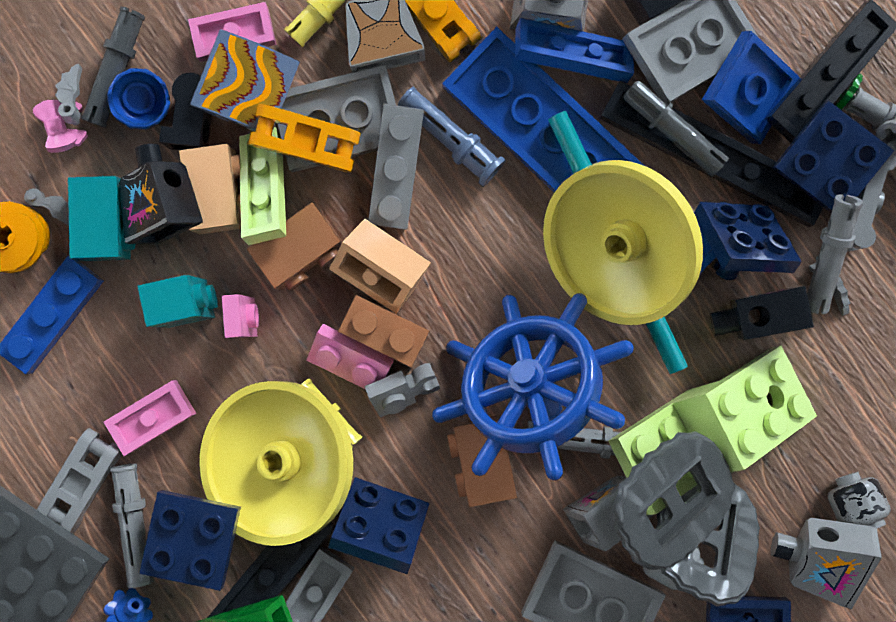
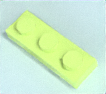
[239,127,286,245]

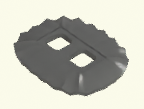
[611,431,735,570]
[656,483,760,607]

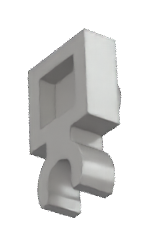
[365,363,440,418]

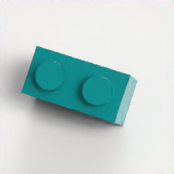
[68,176,136,261]
[137,275,218,328]

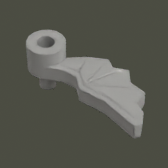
[55,64,82,125]

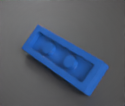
[515,18,634,83]
[0,256,104,374]

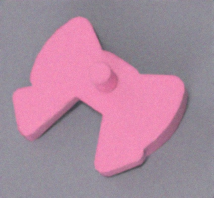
[33,100,88,153]

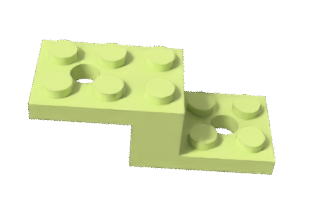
[608,345,817,515]

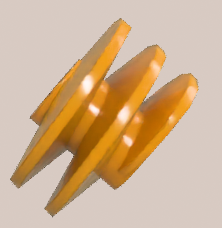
[0,201,51,274]

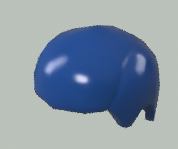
[107,68,170,130]

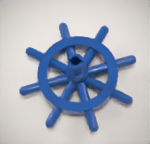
[432,293,634,480]

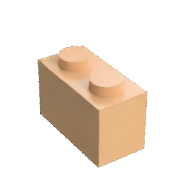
[179,144,241,235]
[329,219,431,314]

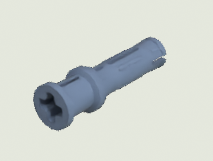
[398,86,506,187]

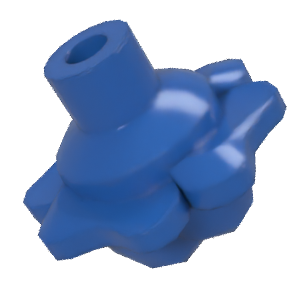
[103,588,153,622]

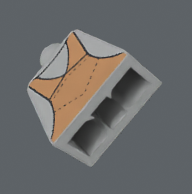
[345,0,425,73]

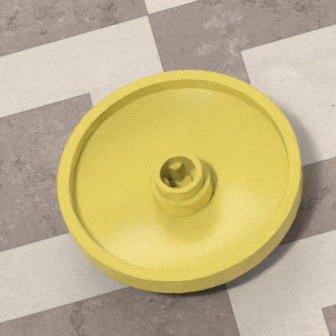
[543,160,703,325]
[200,381,353,546]

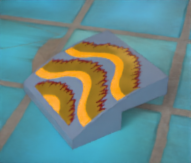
[190,29,300,132]

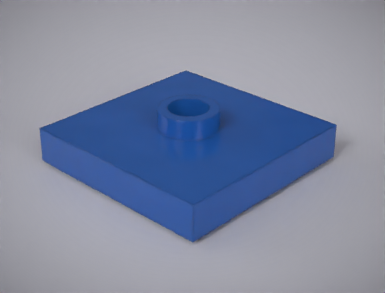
[702,31,800,144]

